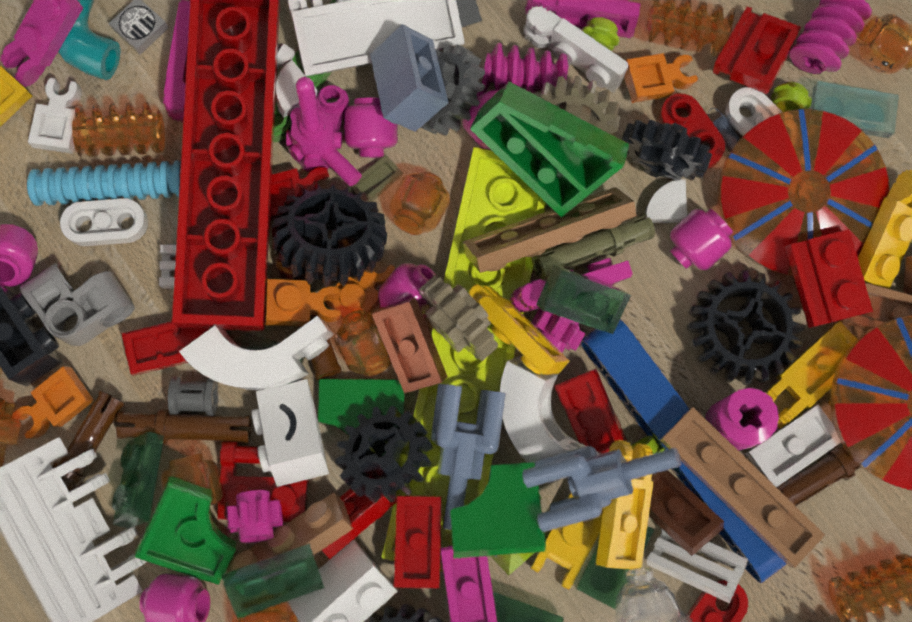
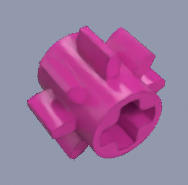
[531,303,585,353]
[226,490,283,543]

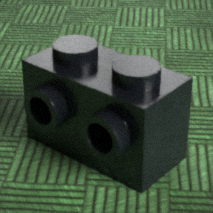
[0,285,62,387]

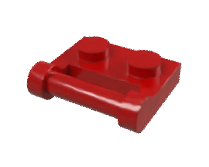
[217,441,309,522]

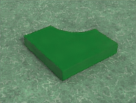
[318,379,405,456]
[450,462,546,558]
[135,476,236,585]

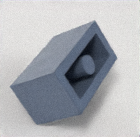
[370,24,449,132]

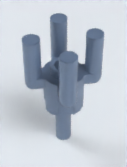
[431,384,506,530]
[523,446,681,532]

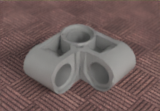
[19,263,135,346]

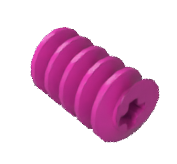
[789,0,872,74]
[482,42,569,94]
[705,388,779,451]

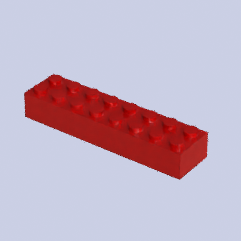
[172,0,280,331]

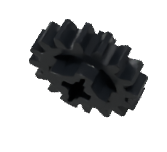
[621,120,712,181]
[335,406,433,503]

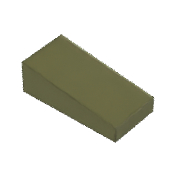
[348,155,403,202]

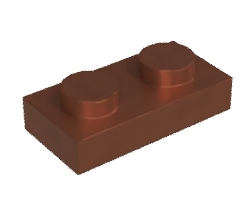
[372,297,448,393]
[649,470,724,556]

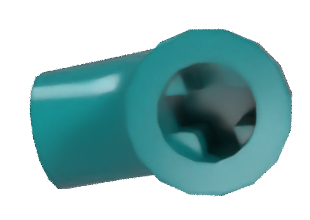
[58,0,121,80]

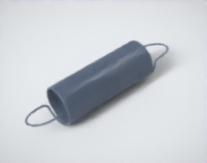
[708,108,751,166]

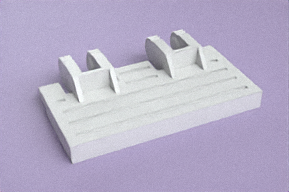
[287,0,465,77]
[0,437,147,622]

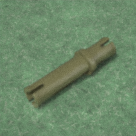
[532,214,655,280]

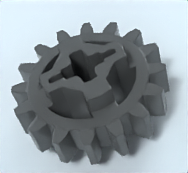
[420,44,485,136]

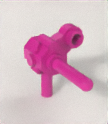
[286,77,362,186]

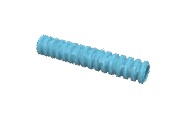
[27,160,181,206]

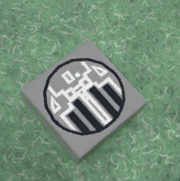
[109,0,169,55]

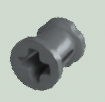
[168,376,219,416]

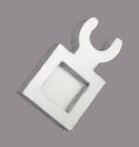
[28,78,82,154]

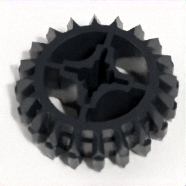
[272,182,388,288]
[687,270,805,385]

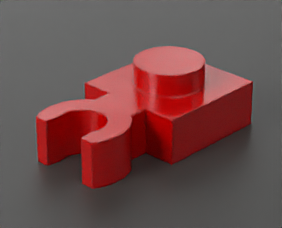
[270,167,329,221]

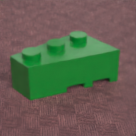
[470,82,629,217]

